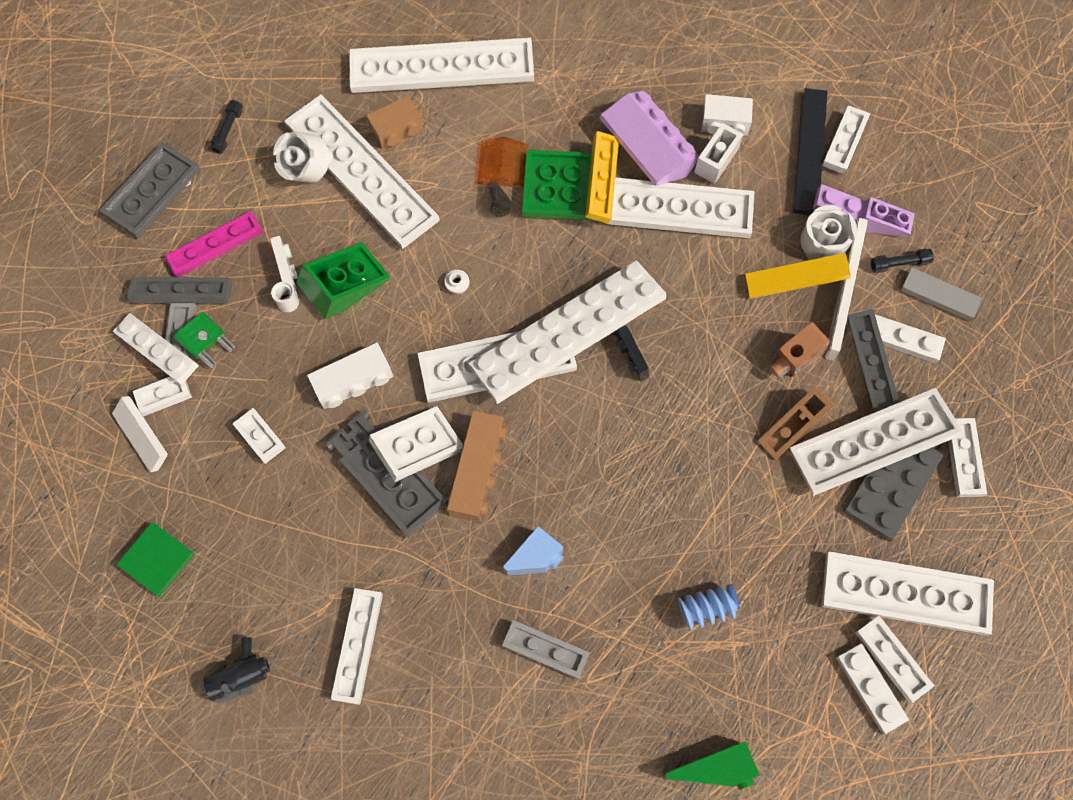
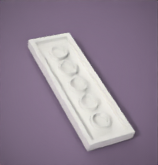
[605,178,754,238]
[418,331,577,403]
[790,388,963,496]
[821,552,994,636]

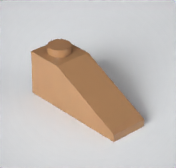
[758,387,837,460]

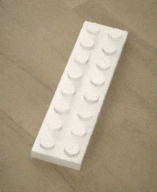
[350,38,534,93]
[284,95,440,249]
[469,260,666,404]

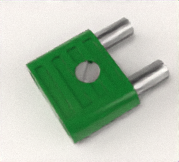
[174,312,235,368]

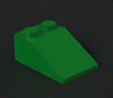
[297,242,390,319]

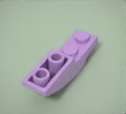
[813,184,915,236]

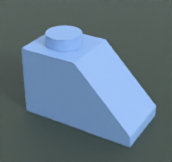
[503,526,564,576]

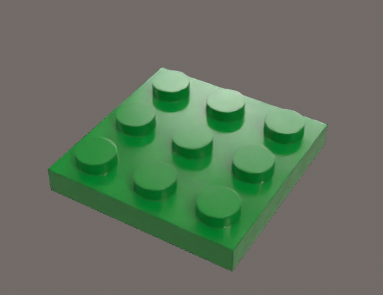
[522,150,593,220]

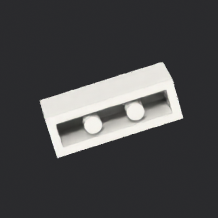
[307,342,394,409]

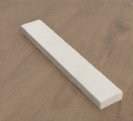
[824,218,868,361]

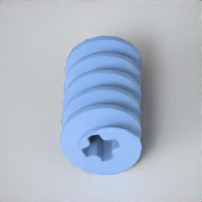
[677,583,739,631]

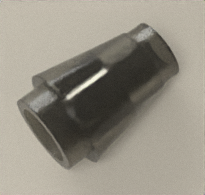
[485,181,512,217]

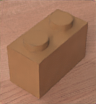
[366,96,423,149]

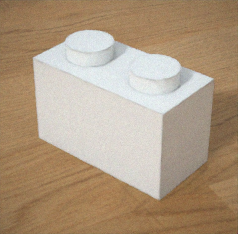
[701,94,753,136]
[694,123,743,184]

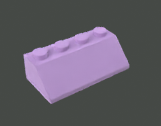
[599,91,699,186]

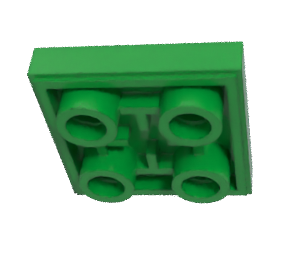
[117,522,195,597]

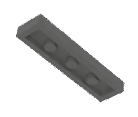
[127,277,232,303]
[847,309,900,413]

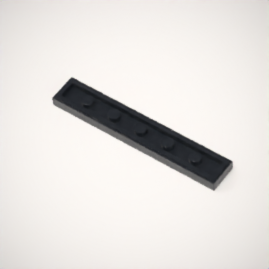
[793,88,828,215]

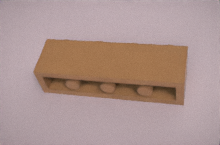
[447,411,508,523]

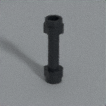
[209,100,243,154]
[871,248,934,273]

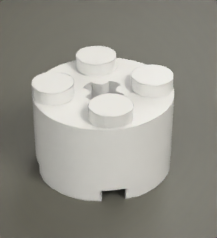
[273,132,332,183]
[800,205,857,260]

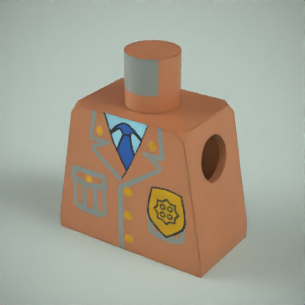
[769,322,829,379]

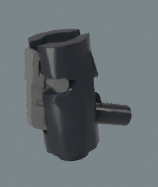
[203,637,270,703]

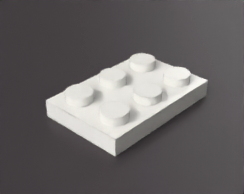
[369,406,464,482]

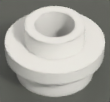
[445,270,469,294]

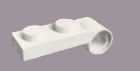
[270,236,299,312]

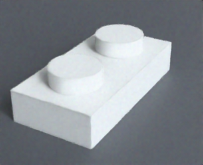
[133,377,192,417]
[233,408,286,464]

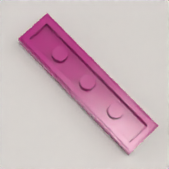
[165,211,264,277]

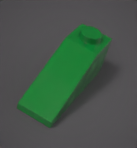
[663,741,760,790]

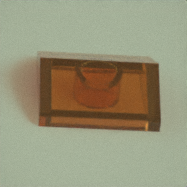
[477,136,528,187]

